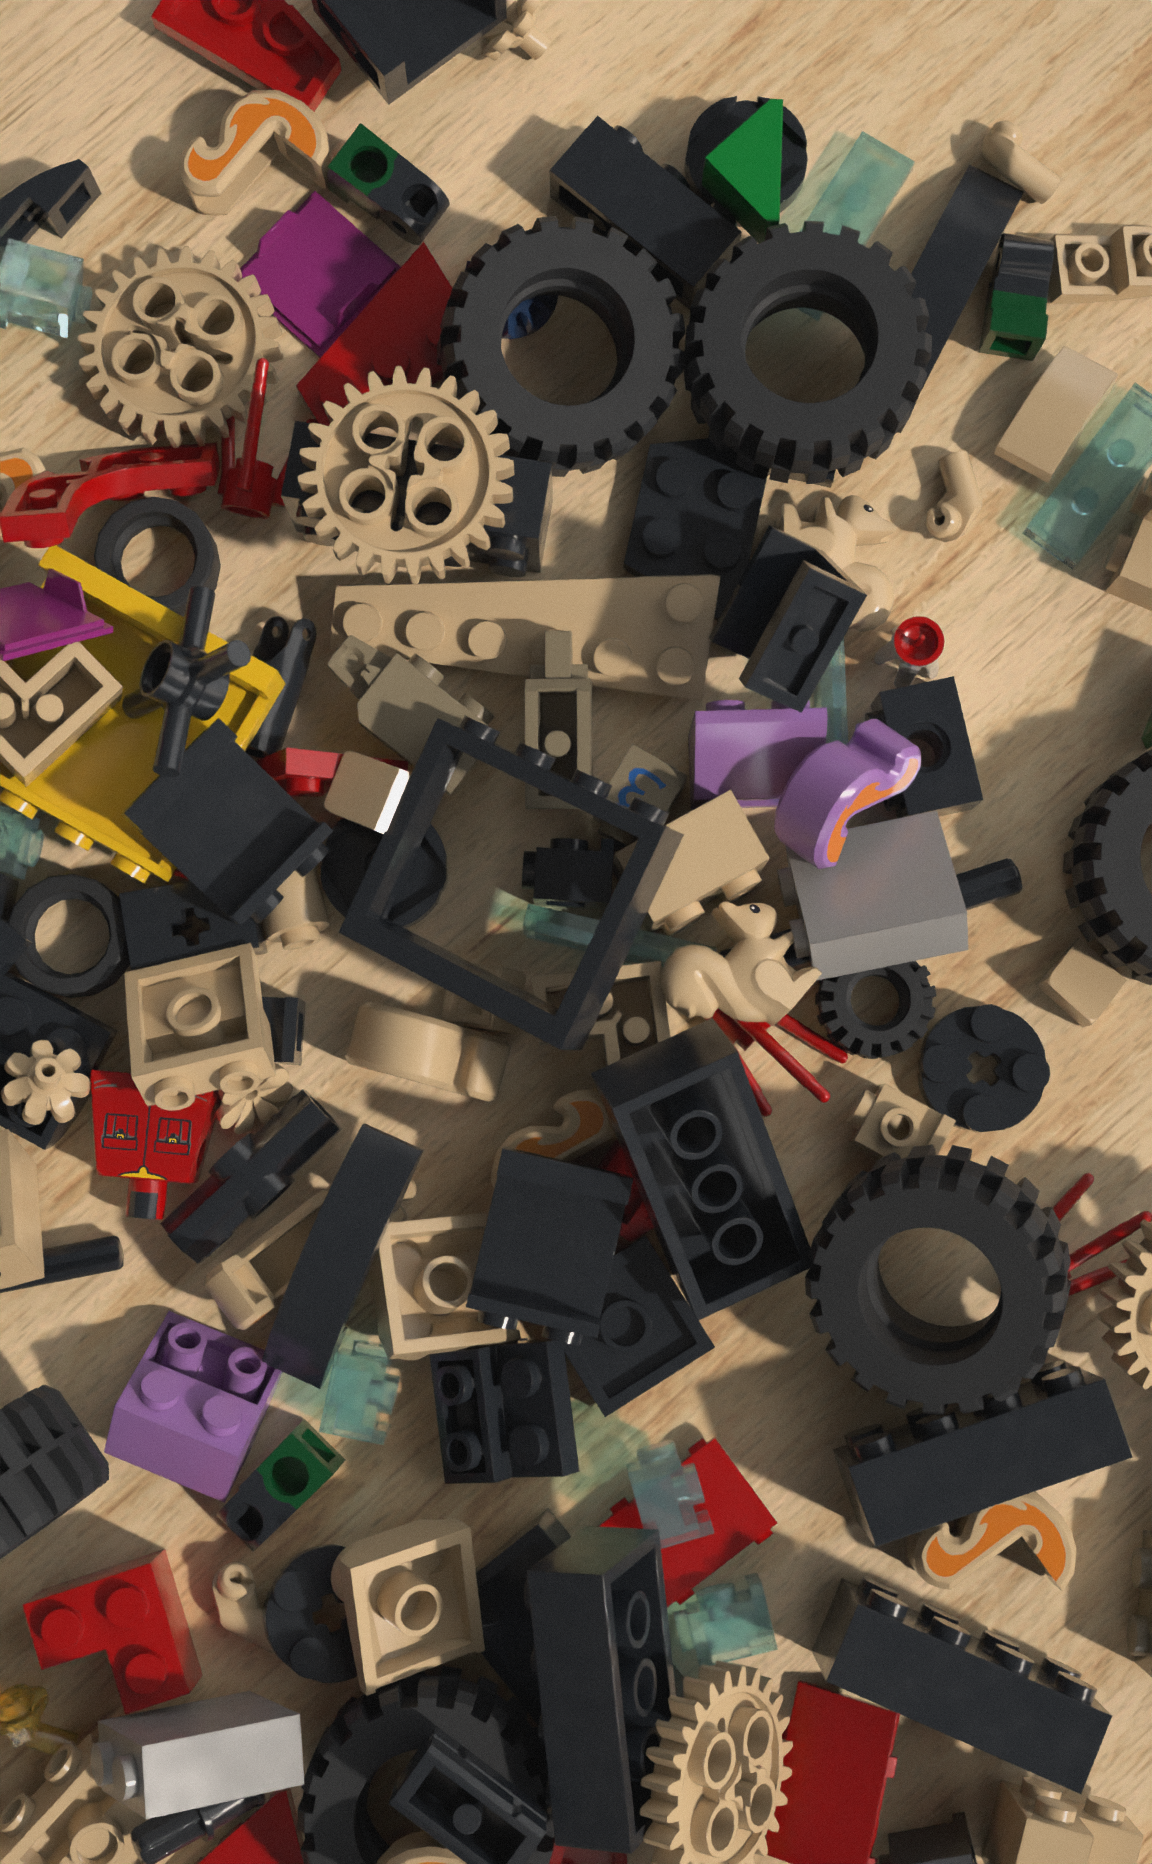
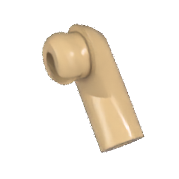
[981,120,1061,204]
[925,450,982,542]
[212,1562,274,1653]

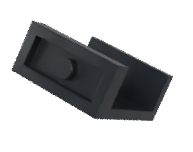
[311,0,507,105]
[709,525,867,713]
[121,718,333,926]
[466,1146,634,1345]

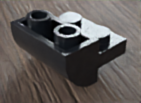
[0,971,118,1150]
[429,1338,580,1484]

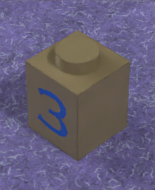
[593,744,688,848]

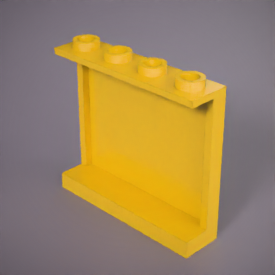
[0,545,286,883]

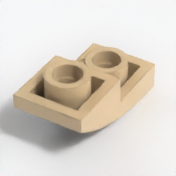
[1049,226,1152,304]
[994,346,1118,483]

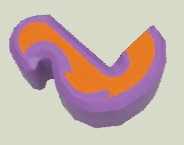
[774,719,921,869]

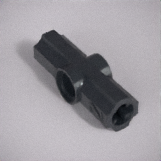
[160,1089,342,1264]

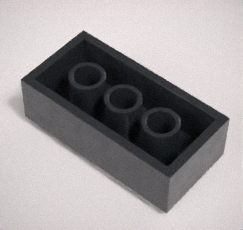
[281,421,553,577]
[591,1018,813,1321]
[833,1360,1133,1547]
[524,1526,676,1854]
[812,1576,1112,1794]

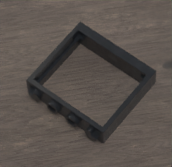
[338,715,684,1050]

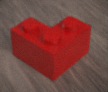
[22,1549,203,1715]

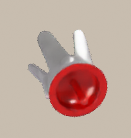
[874,616,945,688]

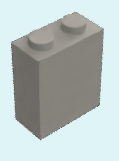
[777,810,968,981]
[91,1691,304,1819]

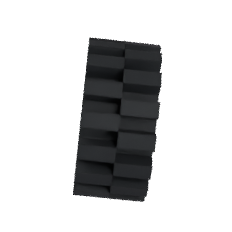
[815,961,936,1059]

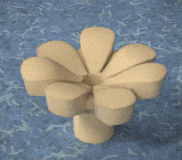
[483,0,550,61]
[1,1040,90,1125]
[216,1063,293,1134]

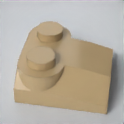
[369,1212,521,1360]
[331,1519,485,1696]

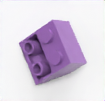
[688,700,827,810]
[104,1311,283,1503]

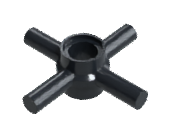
[122,586,251,777]

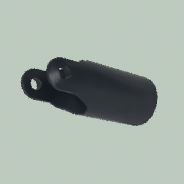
[246,616,317,758]

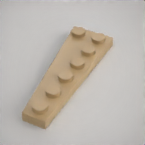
[329,574,720,701]

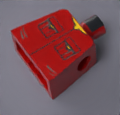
[90,1070,221,1220]

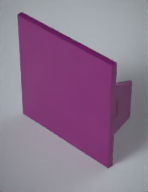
[240,191,401,358]
[0,568,113,661]

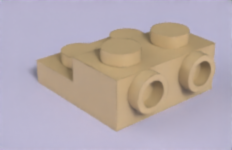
[124,943,276,1111]
[0,1733,175,1864]

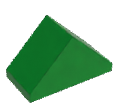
[702,99,783,244]

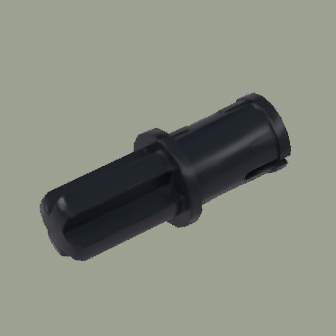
[130,1793,265,1864]

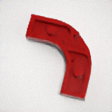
[0,442,220,548]

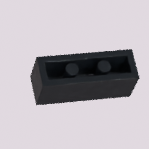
[549,115,742,310]

